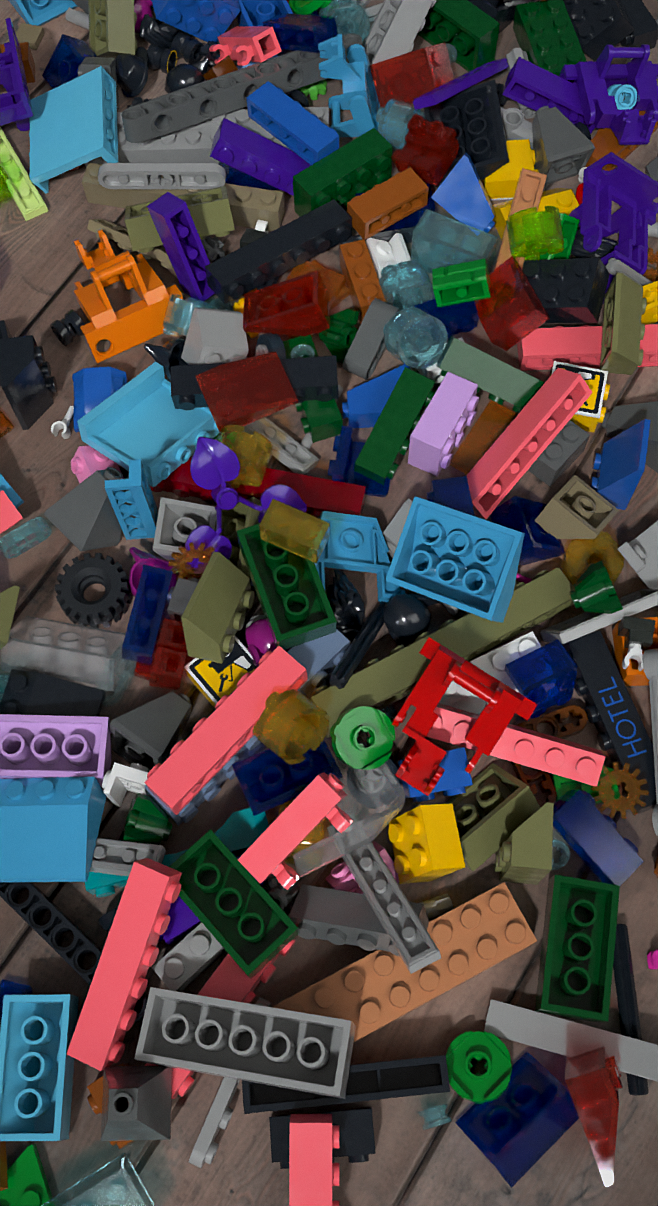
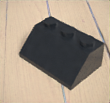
[0,335,57,430]

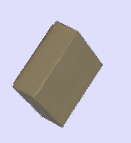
[16,23,45,50]

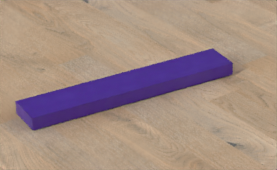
[413,58,508,110]

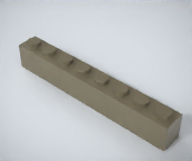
[82,162,285,231]

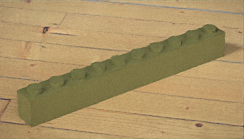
[308,567,575,739]

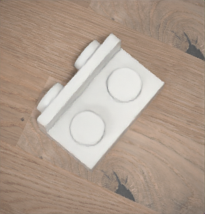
[365,233,415,289]

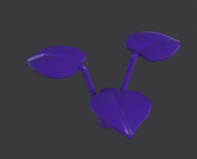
[184,437,307,574]

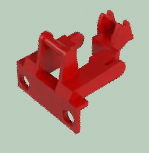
[392,637,538,796]

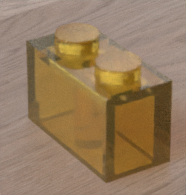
[259,499,330,563]

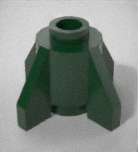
[318,309,359,363]
[569,560,623,614]
[119,793,172,845]

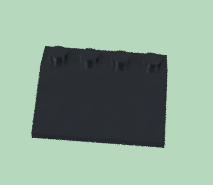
[424,80,509,189]

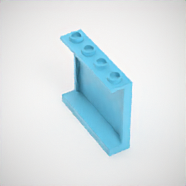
[29,66,118,194]
[77,362,229,487]

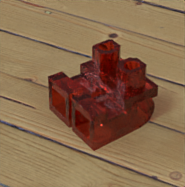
[391,114,459,186]
[134,618,187,690]

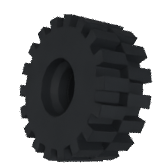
[55,553,132,630]

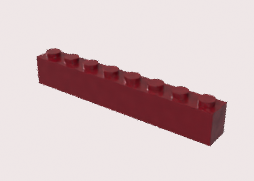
[150,455,366,523]

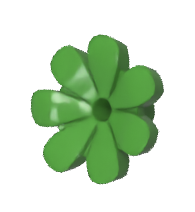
[297,79,327,100]

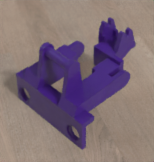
[0,18,33,131]
[559,44,658,145]
[569,152,658,304]

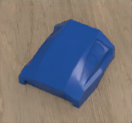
[72,367,128,432]

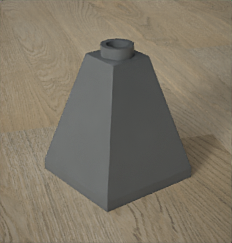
[532,106,595,185]
[602,401,658,473]
[44,467,126,551]
[110,691,192,773]
[101,1065,173,1141]

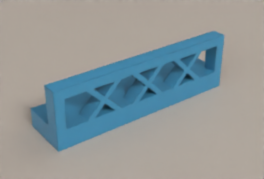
[105,459,158,540]

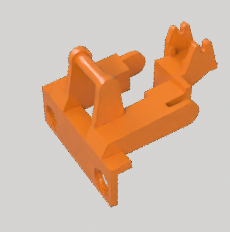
[74,229,191,363]

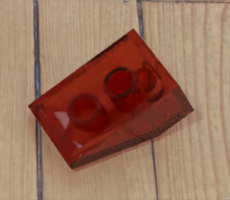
[370,42,454,116]
[474,256,550,351]
[243,270,330,336]
[195,351,298,436]
[565,1047,623,1186]

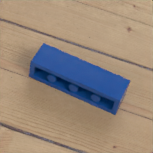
[246,81,339,165]

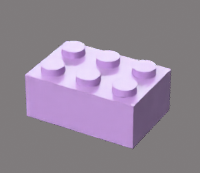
[408,372,479,477]

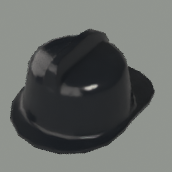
[115,47,148,98]

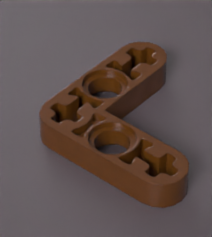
[510,705,588,808]

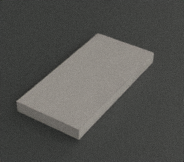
[540,589,658,644]

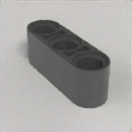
[343,298,401,380]

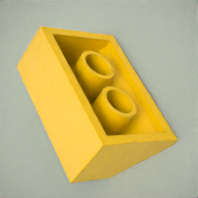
[492,188,579,241]

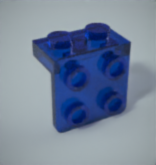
[328,425,391,498]
[505,639,578,720]

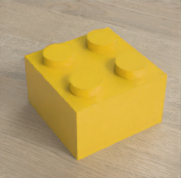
[388,803,465,884]

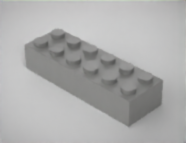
[134,987,356,1099]

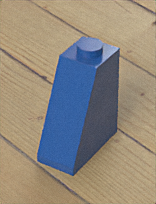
[431,153,496,237]
[342,364,410,429]

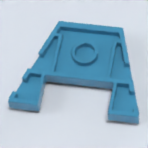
[309,511,406,602]

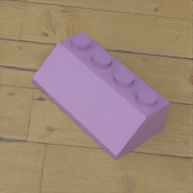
[0,714,112,786]

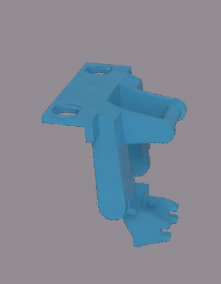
[318,34,407,159]

